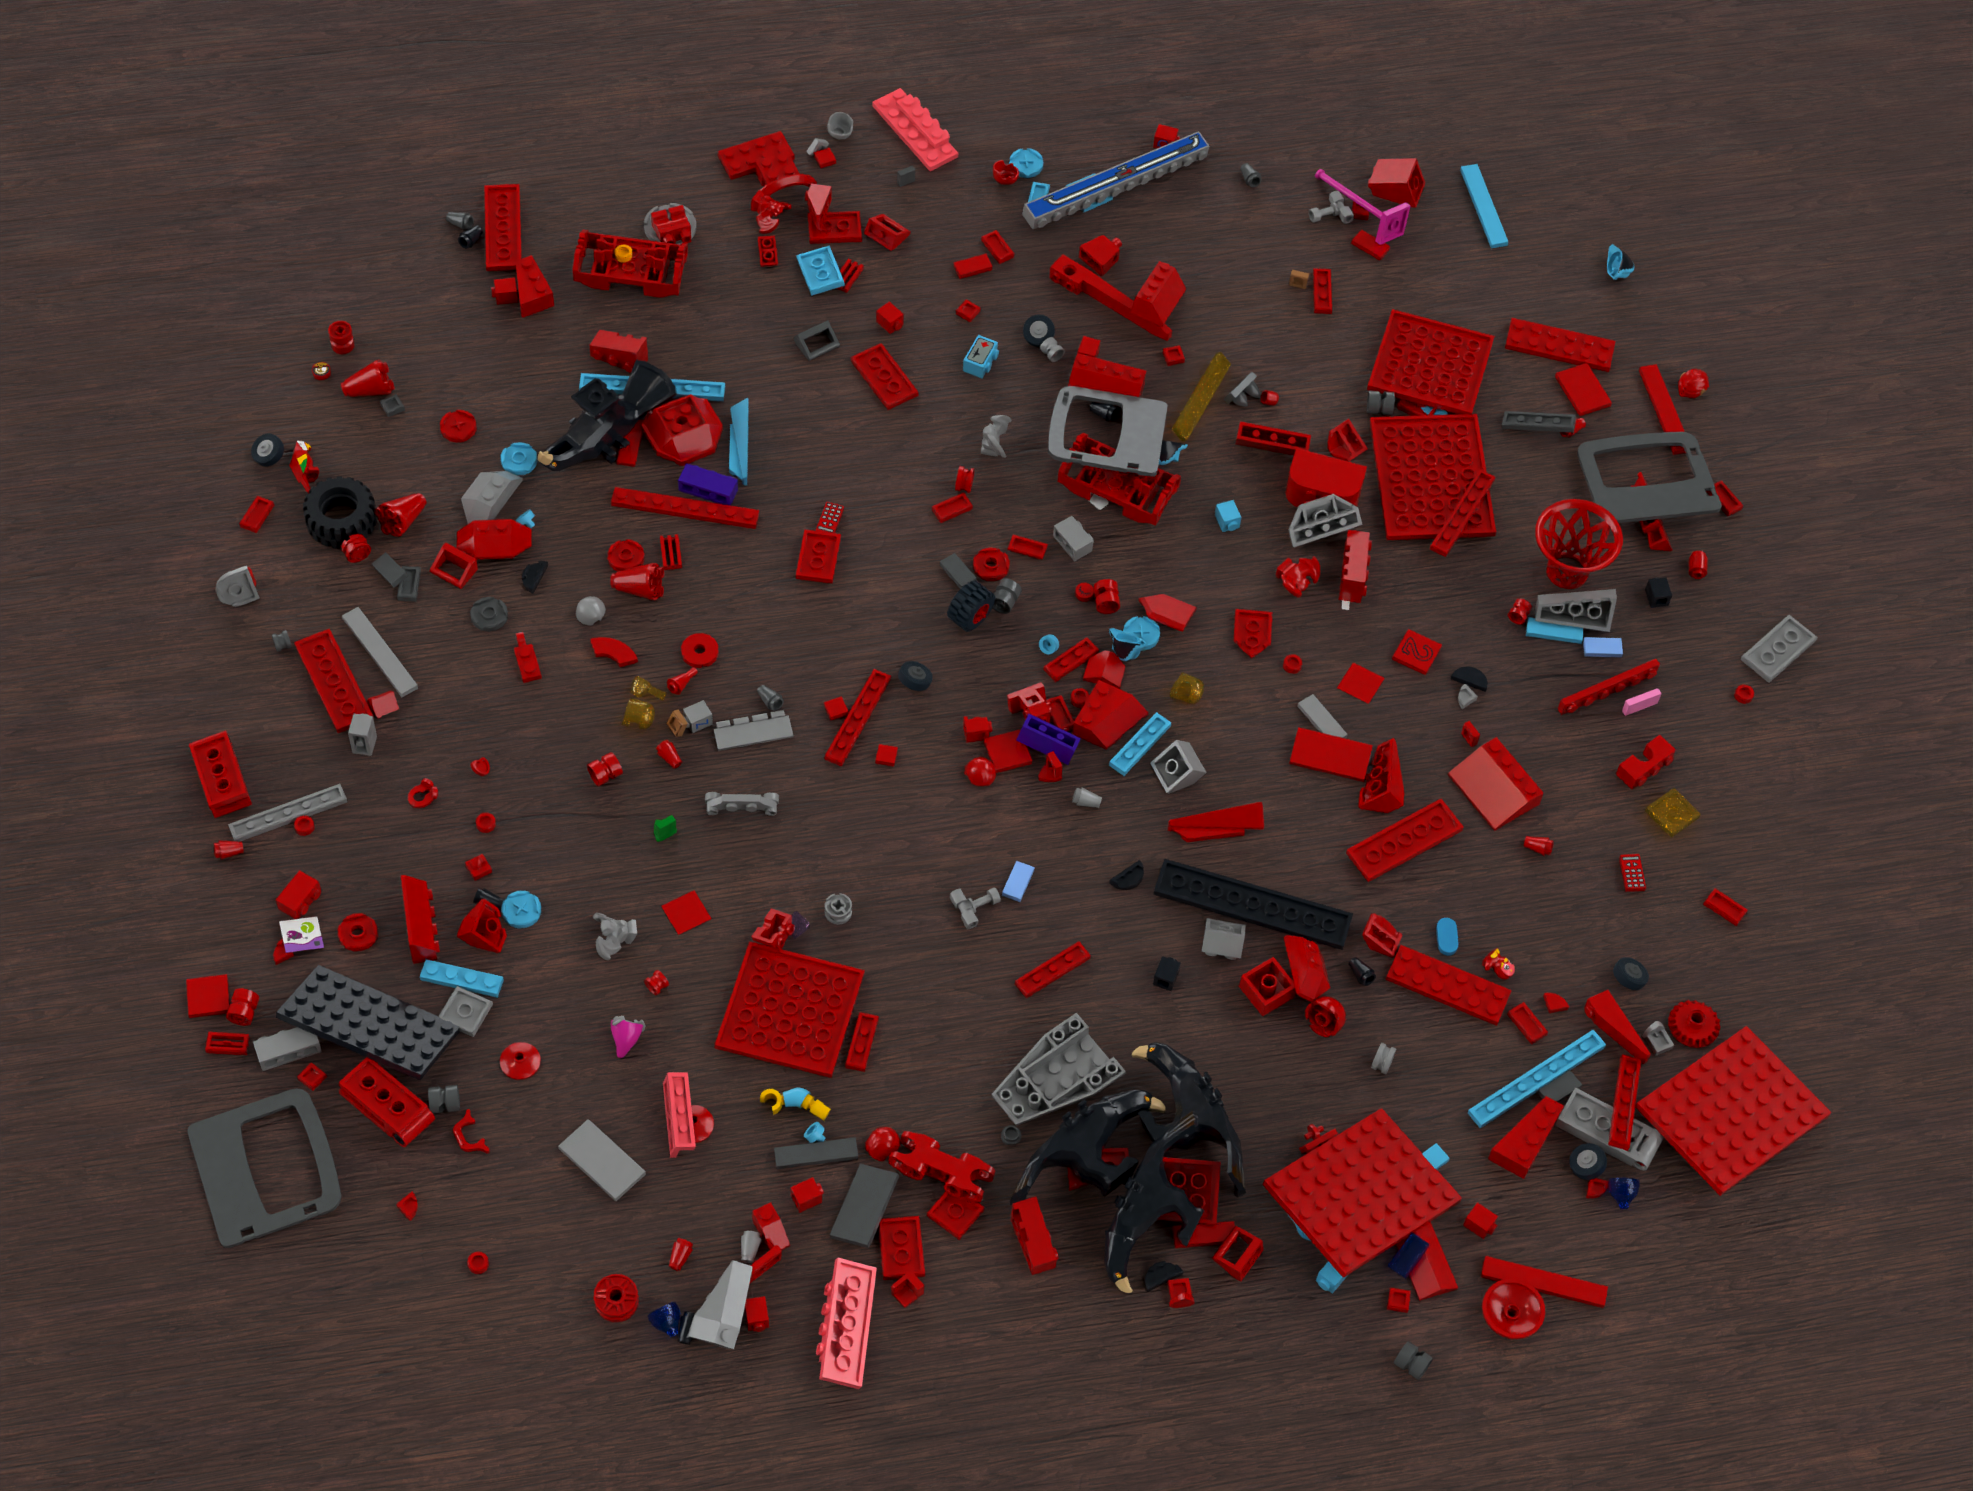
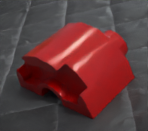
[751,908,795,950]

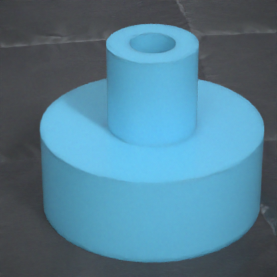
[515,509,535,528]
[1039,634,1059,654]
[804,1122,825,1143]

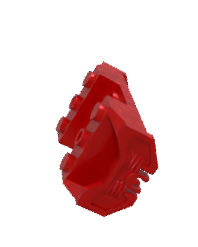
[573,229,688,298]
[1058,432,1181,526]

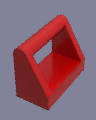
[864,214,911,251]
[430,543,478,589]
[1212,1226,1264,1282]

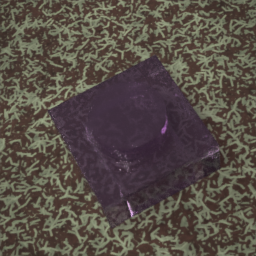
[791,911,810,939]

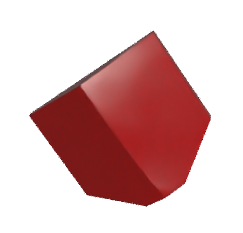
[1327,418,1368,462]
[1083,651,1126,689]
[1362,913,1402,957]

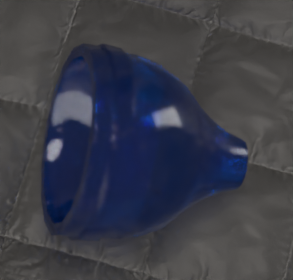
[1608,1177,1640,1209]
[647,1301,680,1337]

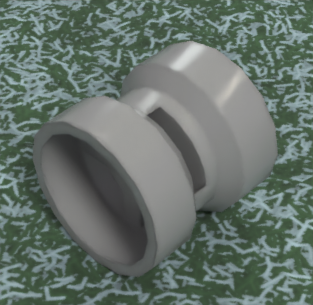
[1040,337,1065,362]

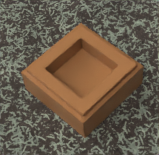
[1289,270,1309,289]
[667,710,688,737]

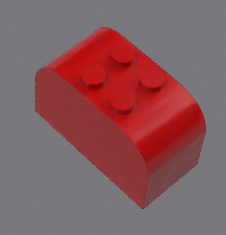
[1286,448,1367,507]

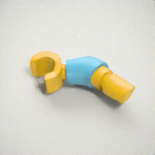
[760,1087,831,1121]

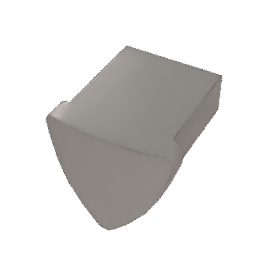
[1642,1021,1674,1056]

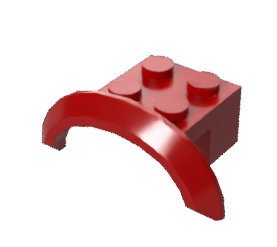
[755,151,817,196]

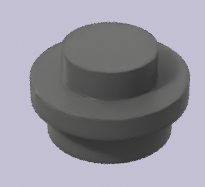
[1001,1125,1022,1145]

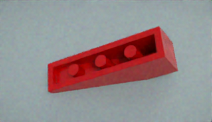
[1584,990,1651,1064]

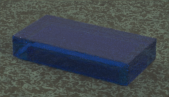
[1388,1233,1430,1279]

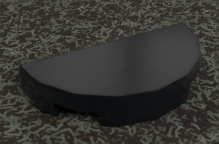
[522,561,548,594]
[1451,666,1488,692]
[1109,860,1144,890]
[1144,1261,1184,1292]

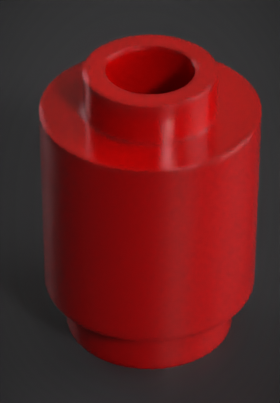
[1689,551,1708,579]

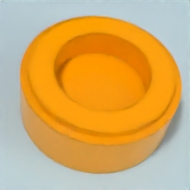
[614,245,633,262]

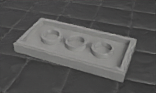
[1740,615,1818,683]
[558,1119,646,1201]

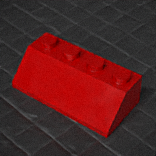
[1130,261,1186,327]
[1068,353,1146,407]
[401,875,440,964]

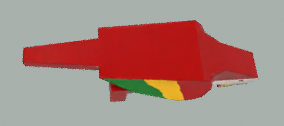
[289,441,320,493]

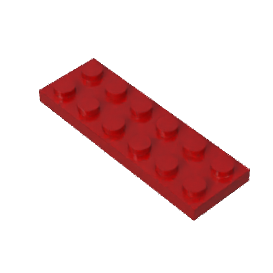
[484,184,522,271]
[1505,318,1616,372]
[294,628,374,733]
[1346,799,1464,882]
[1386,945,1512,1026]

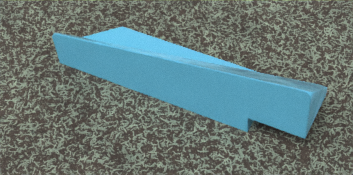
[729,398,749,485]

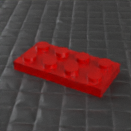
[718,131,795,180]

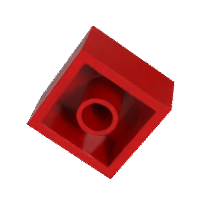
[1239,957,1296,1017]

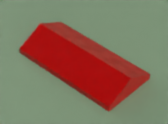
[1396,1222,1458,1301]

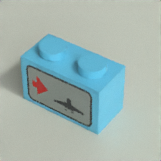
[963,335,999,378]

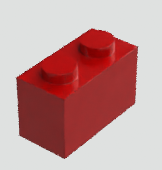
[276,870,321,919]

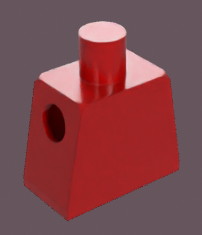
[1079,235,1122,277]

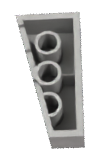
[1535,589,1617,632]

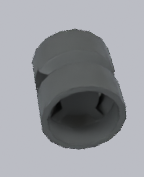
[1366,390,1395,416]
[993,578,1022,614]
[428,1085,460,1114]
[1394,1341,1433,1381]

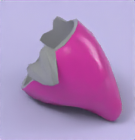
[611,1016,646,1058]

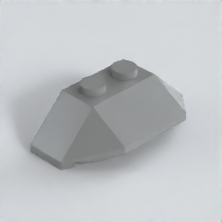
[461,471,523,524]
[1288,494,1362,547]

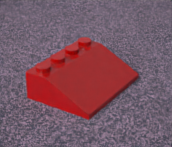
[1448,737,1544,831]

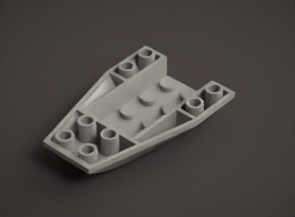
[992,1013,1126,1126]

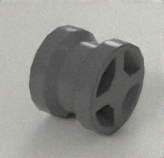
[271,630,292,652]

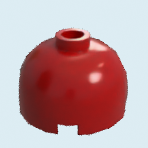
[1305,996,1346,1037]

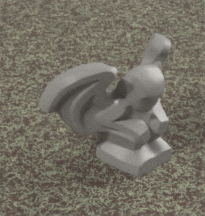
[981,415,1012,458]
[593,913,637,960]

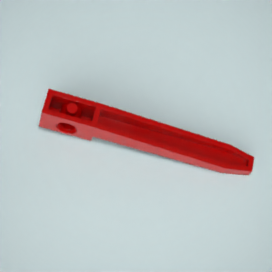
[1049,254,1172,341]

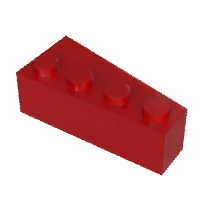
[1338,529,1372,603]
[1488,1096,1564,1179]

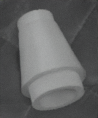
[1072,787,1102,808]
[741,1231,762,1263]

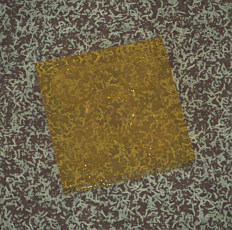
[1645,788,1701,838]

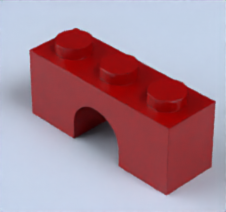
[1616,735,1676,789]

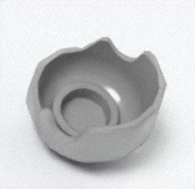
[827,112,853,140]
[575,596,606,626]

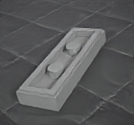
[1297,694,1348,739]

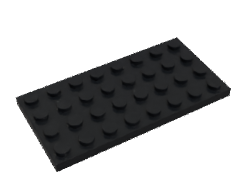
[276,965,460,1080]

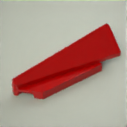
[1168,802,1264,842]

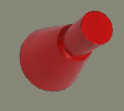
[667,667,698,695]

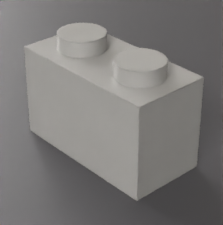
[1053,516,1094,561]
[348,714,377,756]

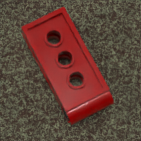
[189,730,252,818]
[339,1057,435,1147]

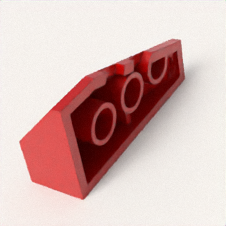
[1359,738,1404,813]

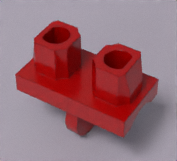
[1299,1124,1338,1154]

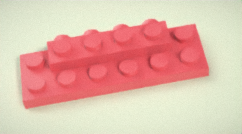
[872,88,958,172]
[816,1258,877,1389]

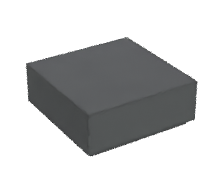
[897,166,915,187]
[380,394,405,417]

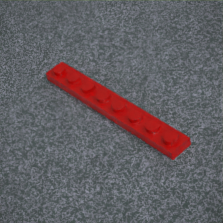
[611,487,760,529]

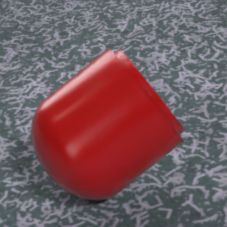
[1261,390,1279,405]

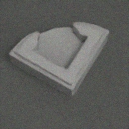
[806,138,829,155]
[1458,684,1478,709]

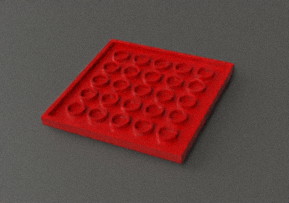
[1367,309,1495,415]
[715,941,865,1078]

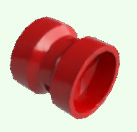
[1508,598,1532,625]

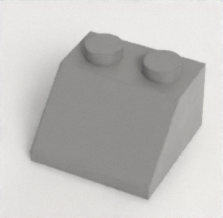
[1150,740,1207,794]
[1202,918,1246,960]

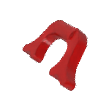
[453,1109,490,1154]

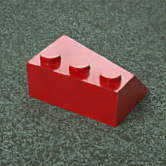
[1072,680,1148,750]

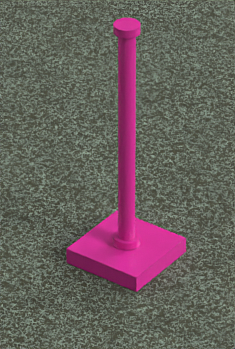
[1315,169,1411,245]

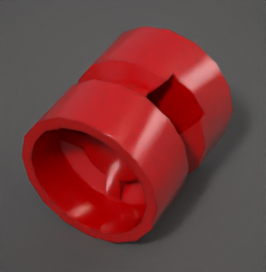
[328,321,354,354]
[1094,579,1120,614]
[587,752,623,787]
[226,988,260,1026]

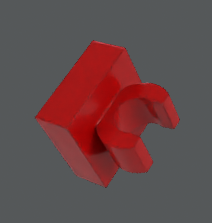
[465,854,492,881]

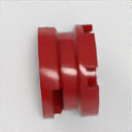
[955,466,975,493]
[341,534,371,563]

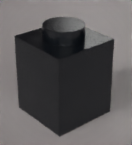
[1645,577,1672,608]
[1153,956,1181,992]

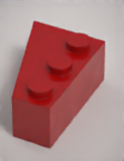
[589,330,648,373]
[1011,1196,1059,1275]

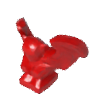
[751,190,792,234]
[1276,556,1320,598]

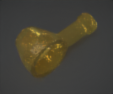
[631,676,667,701]

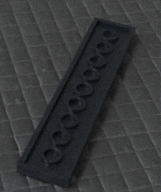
[1153,858,1353,950]

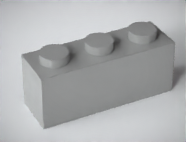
[253,1027,322,1071]

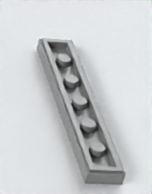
[342,607,418,697]
[228,784,347,842]

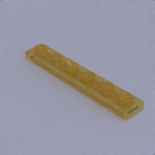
[1172,352,1231,441]

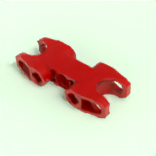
[889,1131,996,1202]

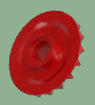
[1668,999,1721,1048]

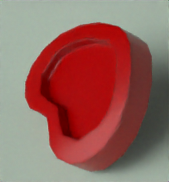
[471,757,490,776]

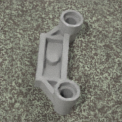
[705,792,779,816]

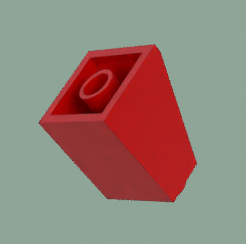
[1368,158,1425,208]

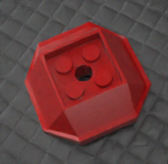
[641,394,723,466]

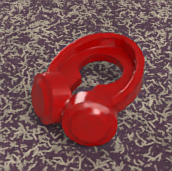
[408,778,438,808]

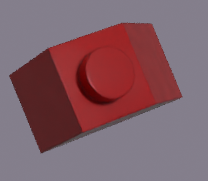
[752,1202,790,1250]

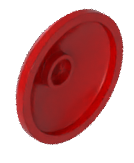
[1482,1279,1545,1339]

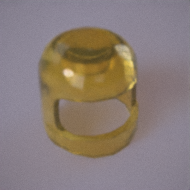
[1170,672,1204,704]
[621,698,655,729]

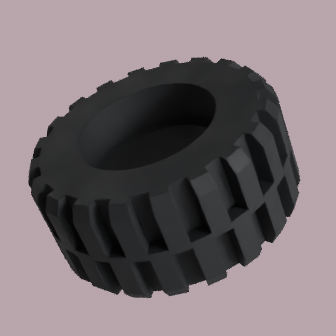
[303,476,377,548]

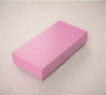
[1622,689,1662,716]

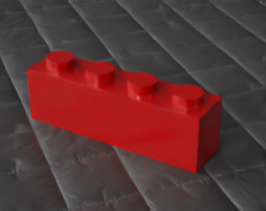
[1235,421,1311,456]

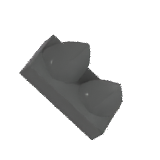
[1224,372,1261,407]

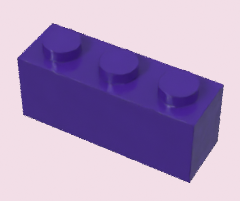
[678,463,738,505]
[1016,714,1081,765]

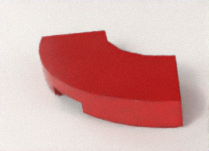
[590,637,638,667]

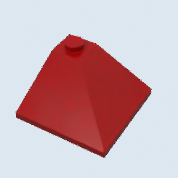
[1158,1157,1221,1224]

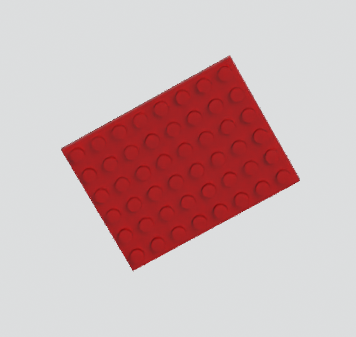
[1370,414,1496,540]
[1635,1026,1832,1196]
[1262,1108,1462,1278]

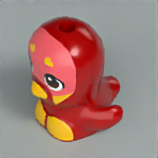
[1482,948,1515,980]

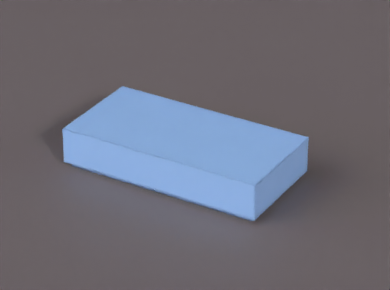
[1583,637,1623,657]
[1002,861,1035,902]

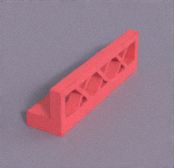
[663,1072,696,1158]

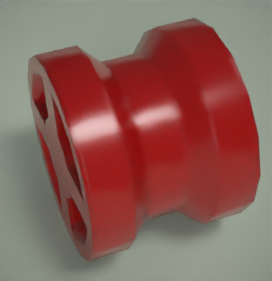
[644,970,669,996]

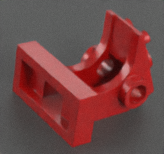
[1007,682,1052,723]

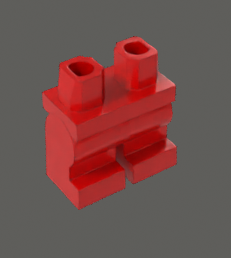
[651,205,691,244]

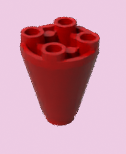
[341,359,395,397]
[374,493,427,537]
[610,563,664,600]

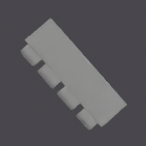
[714,710,793,751]

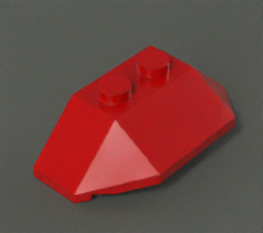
[457,519,532,560]
[1284,935,1331,1002]

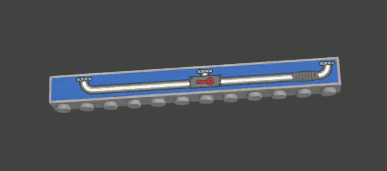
[1022,131,1210,229]

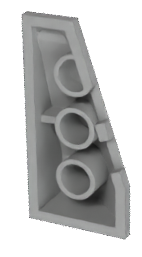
[688,1260,753,1349]

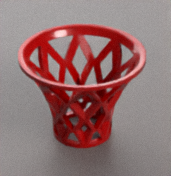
[1535,499,1623,589]

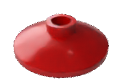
[500,1042,541,1080]
[691,1105,714,1143]

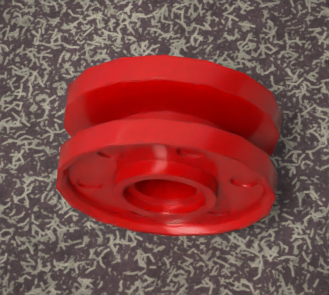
[593,1274,639,1322]

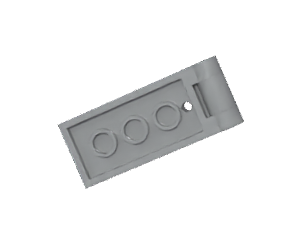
[1555,1087,1664,1171]

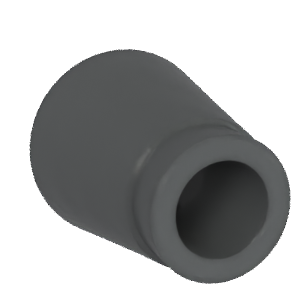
[1240,163,1261,187]
[446,212,474,230]
[757,685,784,711]

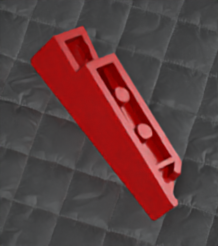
[1630,472,1673,551]

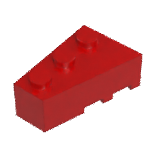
[515,255,554,318]

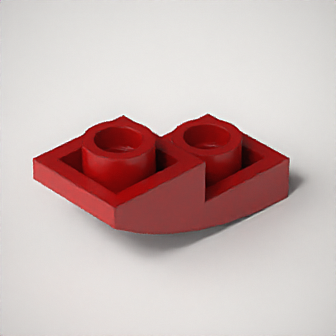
[758,235,778,267]

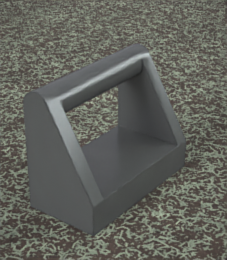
[793,320,840,361]

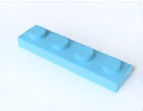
[1109,712,1171,776]
[420,959,504,998]

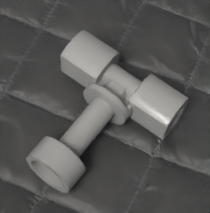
[1309,191,1354,224]
[950,887,1001,929]

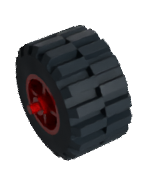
[947,580,995,632]

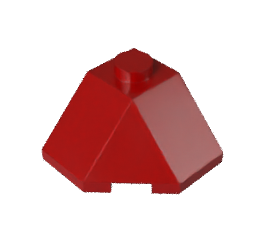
[457,899,507,953]

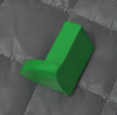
[654,815,677,842]

